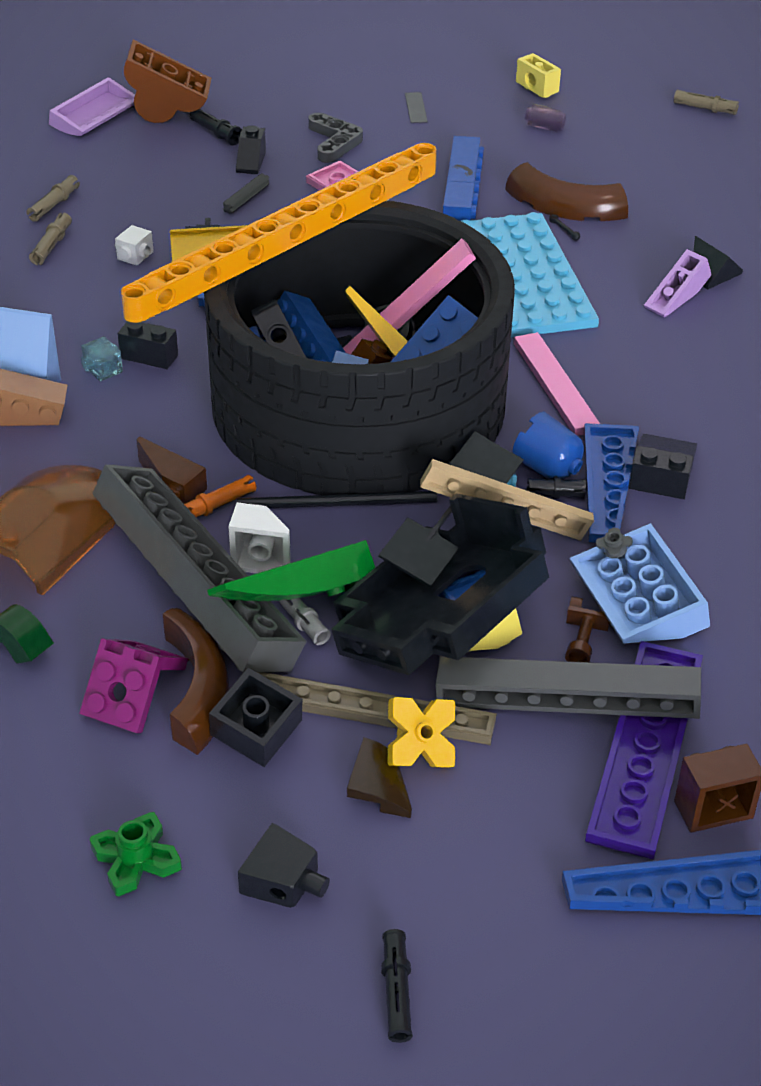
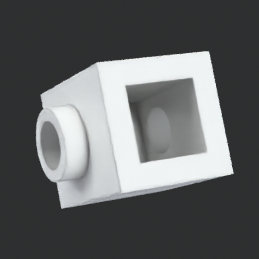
[115,225,153,266]

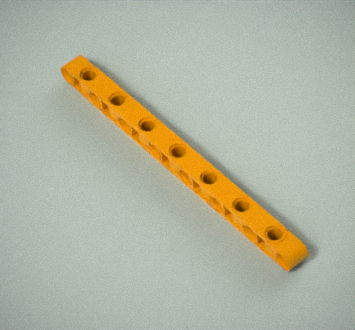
[121,143,437,323]

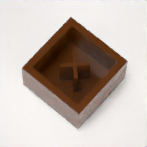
[674,743,761,833]

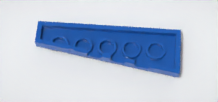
[584,423,639,543]
[562,850,761,915]

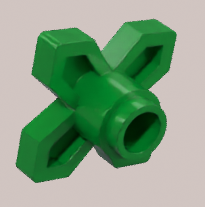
[90,812,182,896]

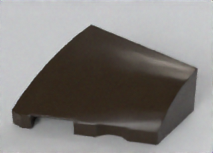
[347,737,412,818]

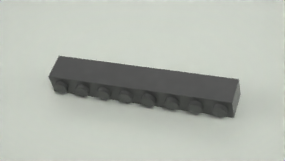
[435,656,701,719]

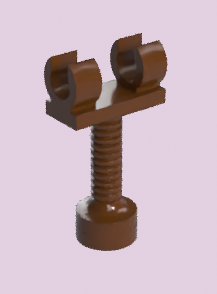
[565,596,610,663]

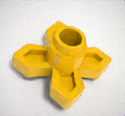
[388,697,455,768]

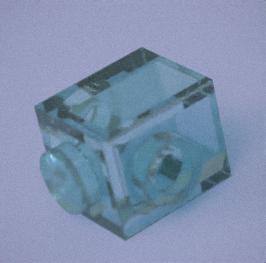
[81,336,123,382]

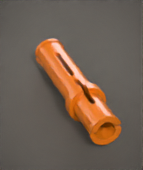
[184,475,256,517]

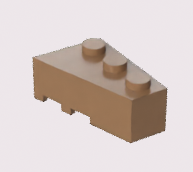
[0,368,67,426]

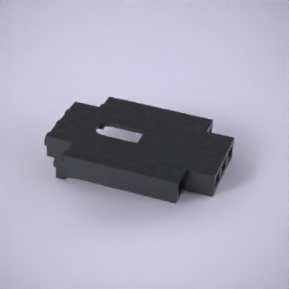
[331,493,549,675]

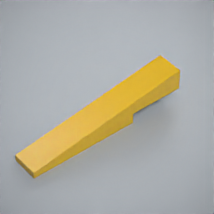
[345,286,408,358]

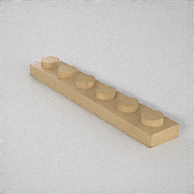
[420,459,594,541]

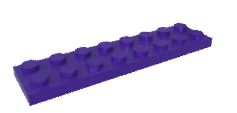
[585,641,703,860]

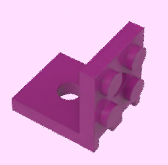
[79,638,189,733]

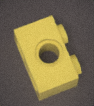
[516,53,561,98]

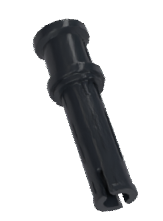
[190,109,242,145]

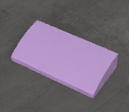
[49,77,135,136]

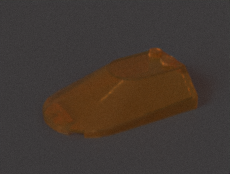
[0,465,116,595]

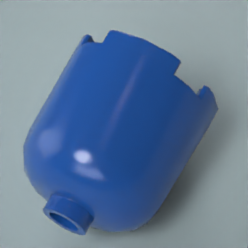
[512,411,584,480]

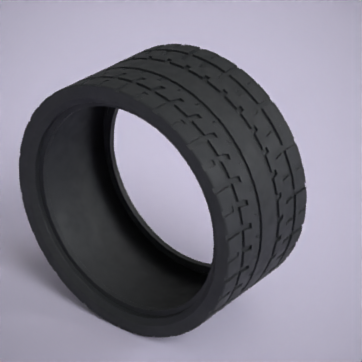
[204,200,515,495]

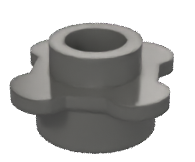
[596,528,633,558]

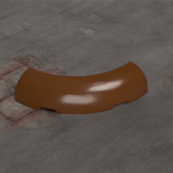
[505,162,628,221]
[163,608,229,755]

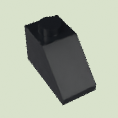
[236,125,266,174]

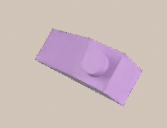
[644,249,712,318]

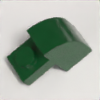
[0,604,54,664]

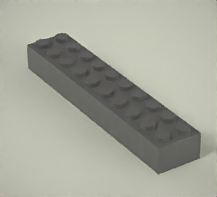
[92,464,307,673]

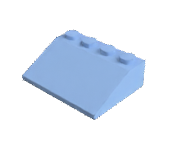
[0,307,61,383]
[570,523,710,644]

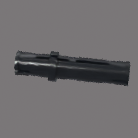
[381,929,413,1043]

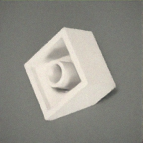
[229,502,291,573]

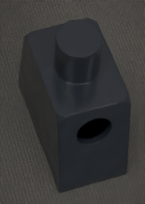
[238,823,330,908]

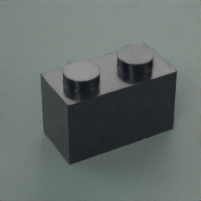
[117,321,178,370]

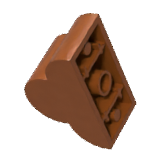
[124,39,212,123]

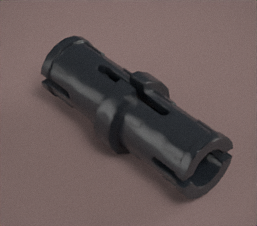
[527,476,586,499]

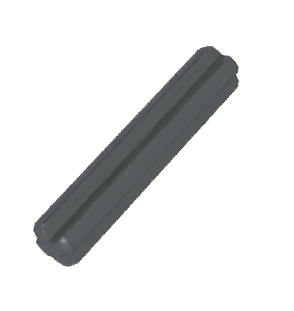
[223,173,270,213]

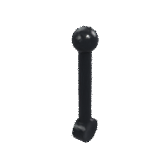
[549,214,580,241]

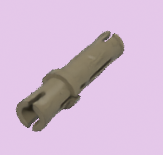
[674,89,739,115]
[26,175,80,222]
[29,213,72,265]

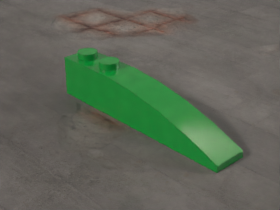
[207,540,375,601]

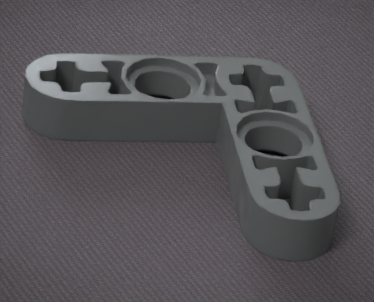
[309,113,363,163]

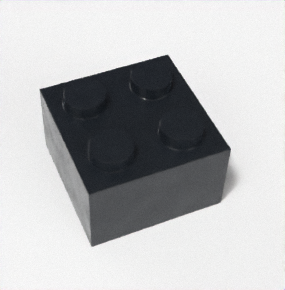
[209,668,303,767]

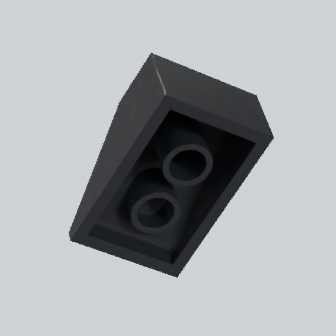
[629,434,697,499]

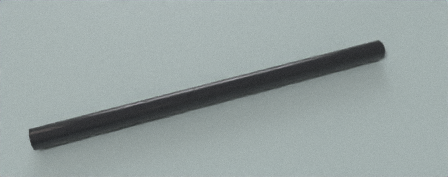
[237,491,437,508]

